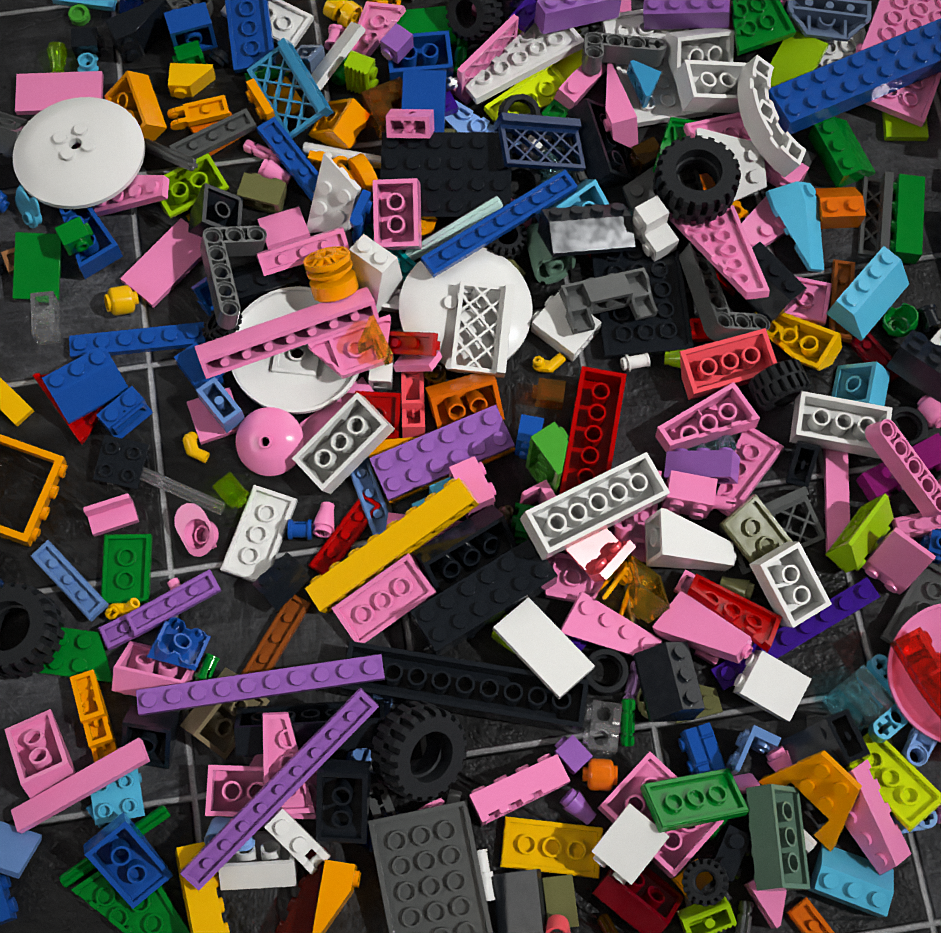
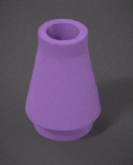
[560,788,596,825]

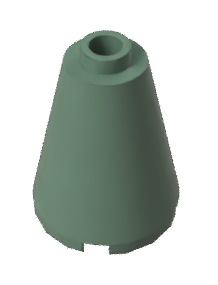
[525,223,576,284]

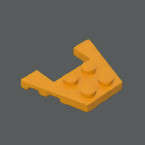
[759,750,862,852]

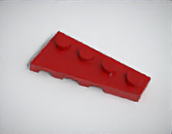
[687,573,782,653]

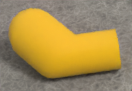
[182,432,210,463]

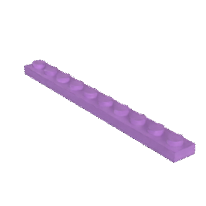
[136,654,385,716]
[180,688,379,891]

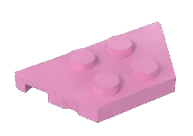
[307,314,391,379]

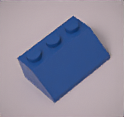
[42,344,129,424]

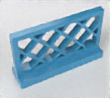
[247,38,334,139]

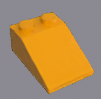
[312,860,361,933]

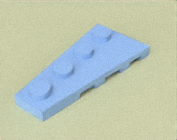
[445,100,523,154]

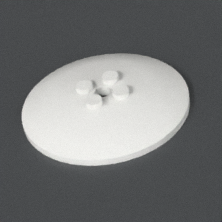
[13,97,145,209]
[399,248,532,373]
[232,286,360,414]

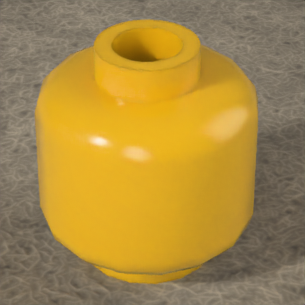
[104,285,139,316]

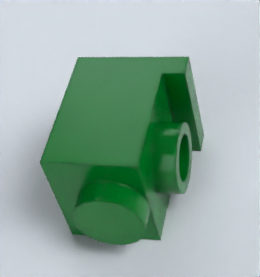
[172,40,206,64]
[511,503,535,540]

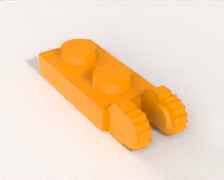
[167,95,230,130]

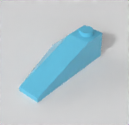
[765,181,824,272]

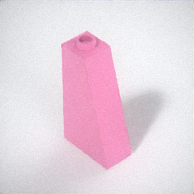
[652,591,753,664]

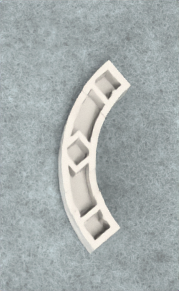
[737,55,806,178]

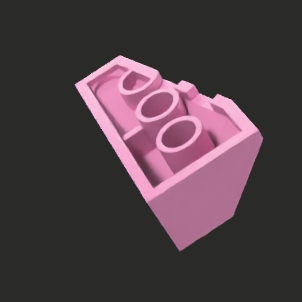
[603,63,638,148]

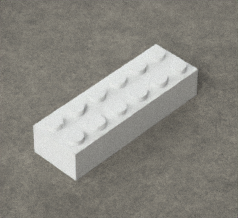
[520,452,670,561]

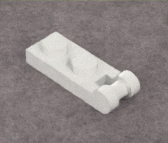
[263,807,331,875]

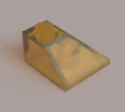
[627,554,670,624]

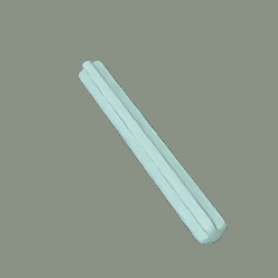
[405,196,503,261]

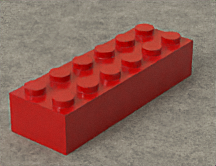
[559,366,627,495]

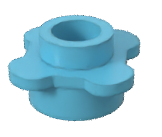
[77,53,99,72]

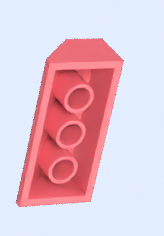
[679,328,777,400]

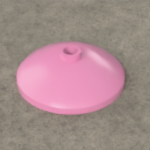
[236,407,304,476]

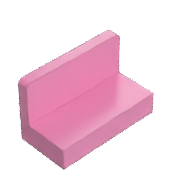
[520,480,556,505]
[83,494,139,537]

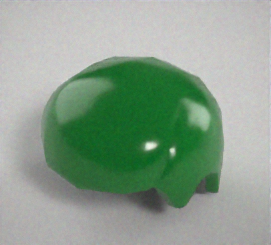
[883,303,919,337]

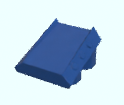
[146,617,211,671]

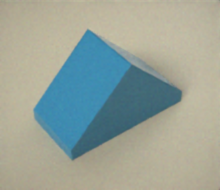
[627,60,661,108]

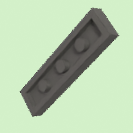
[169,108,257,159]

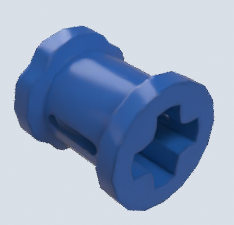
[287,519,313,540]

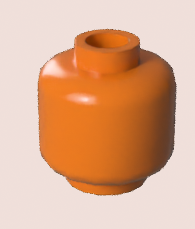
[582,758,618,791]

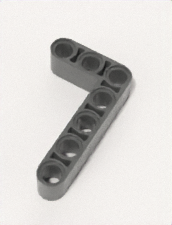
[200,226,267,330]
[679,241,770,341]

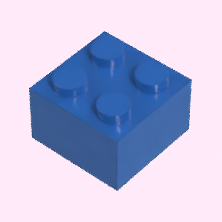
[164,2,218,51]

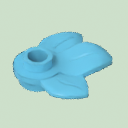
[15,185,42,228]

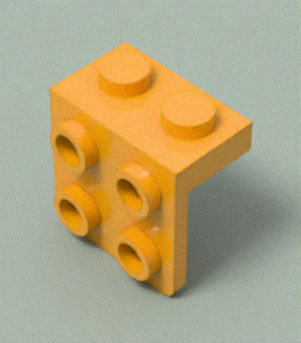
[245,76,302,122]

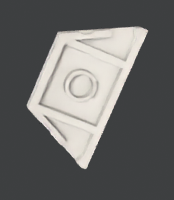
[307,152,361,233]

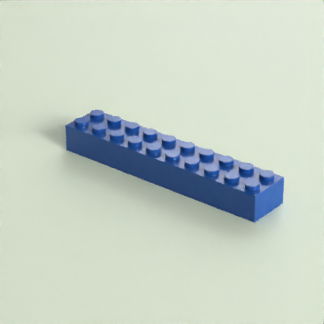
[768,18,941,135]

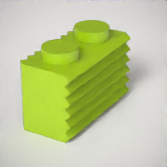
[344,50,379,97]
[676,896,737,933]

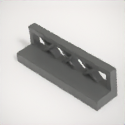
[857,171,894,258]

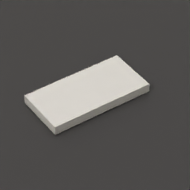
[220,0,314,47]
[220,485,298,582]
[493,597,595,699]

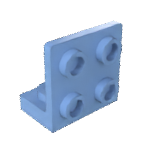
[726,725,781,775]

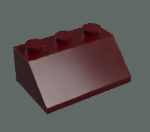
[593,866,684,933]

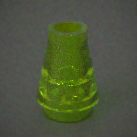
[46,42,68,73]

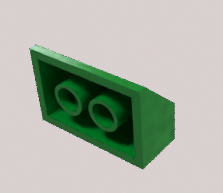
[808,117,876,188]

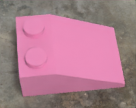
[862,527,936,595]
[4,709,76,799]

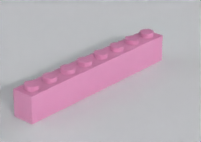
[194,287,379,379]

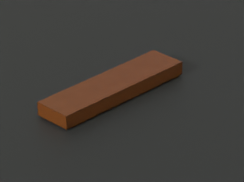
[829,259,855,343]
[241,595,311,675]

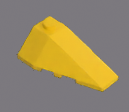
[755,312,842,371]

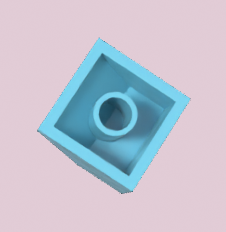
[832,361,890,406]

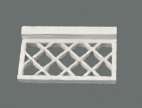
[450,281,515,378]

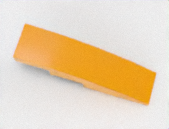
[70,669,118,763]

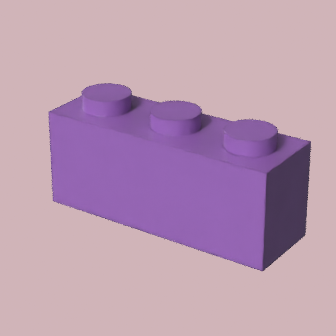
[664,447,740,484]

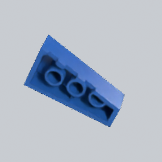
[59,207,123,279]

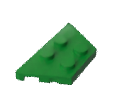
[32,627,113,684]

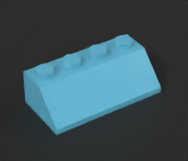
[826,246,909,341]

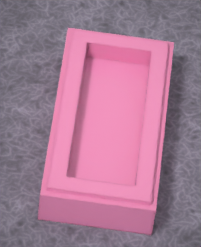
[393,351,442,372]

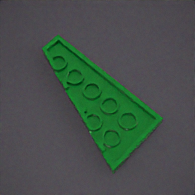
[730,0,796,56]

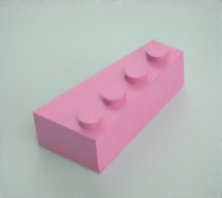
[845,759,911,875]

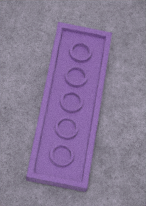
[369,404,515,501]

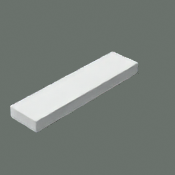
[302,22,366,91]

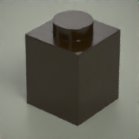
[629,136,660,174]

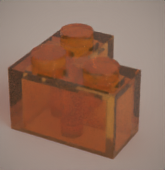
[361,77,403,139]

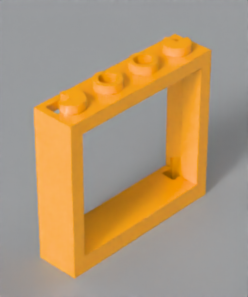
[0,434,68,547]

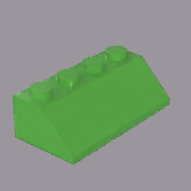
[526,422,568,495]

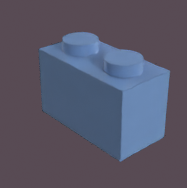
[196,377,245,433]

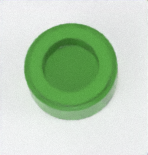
[68,4,91,26]

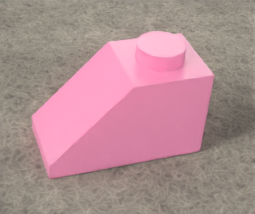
[743,878,787,929]

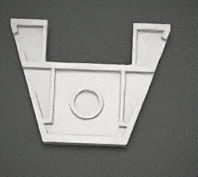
[695,128,767,202]

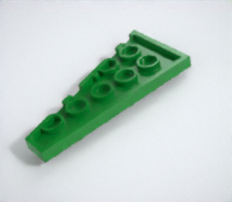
[71,871,190,933]

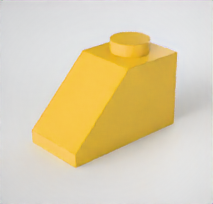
[168,63,216,99]

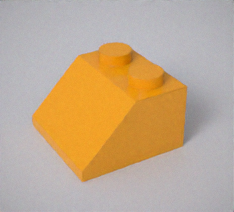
[308,98,370,149]

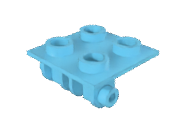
[91,768,145,825]

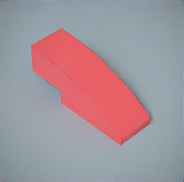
[401,372,425,438]

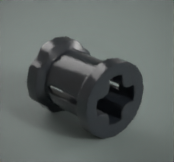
[917,304,941,333]

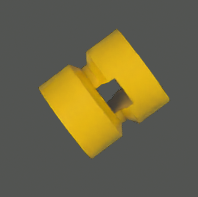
[323,0,363,28]

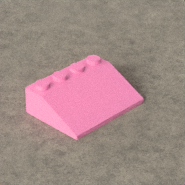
[597,752,724,878]

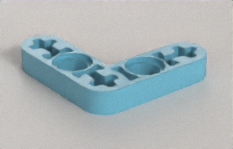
[866,654,908,743]

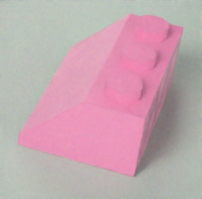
[112,641,196,697]

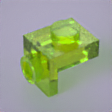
[212,471,250,509]

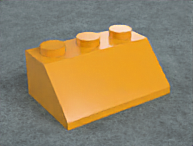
[104,70,167,141]

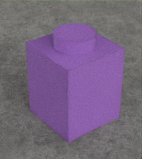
[380,23,414,64]
[554,735,593,776]

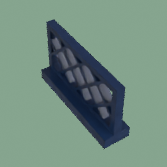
[493,112,586,172]

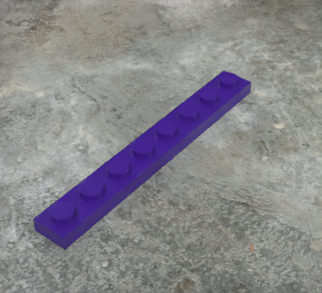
[709,577,880,692]

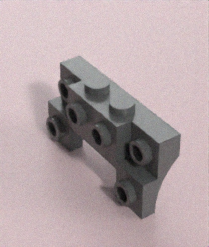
[559,267,658,334]

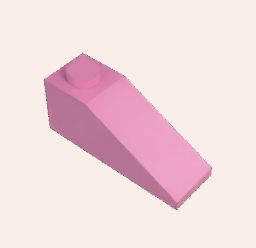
[553,63,607,110]

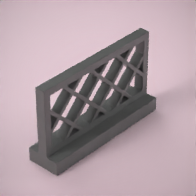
[718,486,826,575]

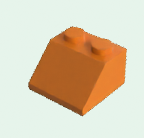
[815,187,866,229]

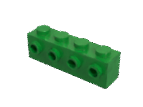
[889,174,925,264]

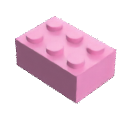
[373,178,422,250]

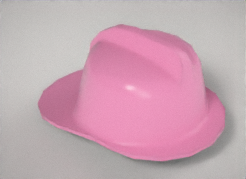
[174,503,219,557]

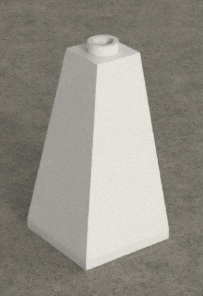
[645,508,736,571]

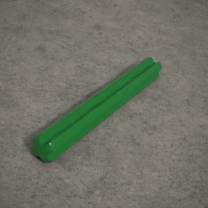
[59,805,170,888]

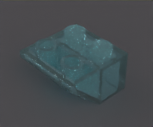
[821,664,895,732]

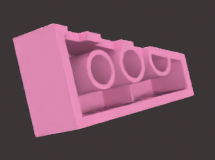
[655,382,760,452]
[468,753,570,827]

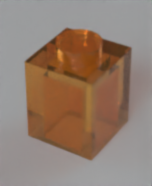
[532,378,566,410]

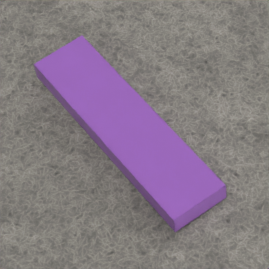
[124,569,222,638]

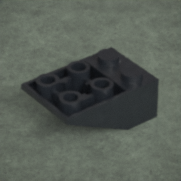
[781,708,871,768]

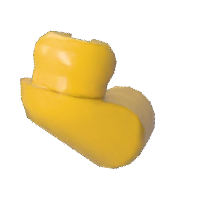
[532,353,566,373]
[105,598,140,620]

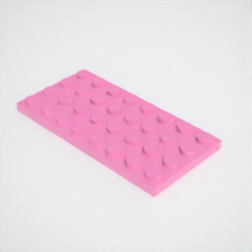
[859,0,941,127]

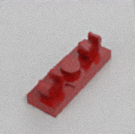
[387,331,441,356]

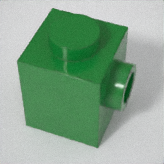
[55,216,94,256]

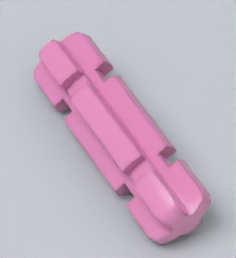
[243,139,282,166]

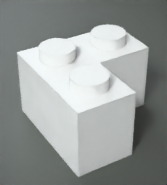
[632,195,679,262]

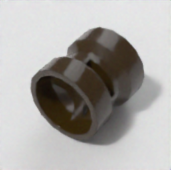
[424,362,446,387]

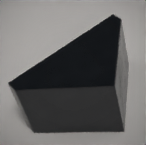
[785,441,821,487]

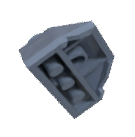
[787,0,871,42]

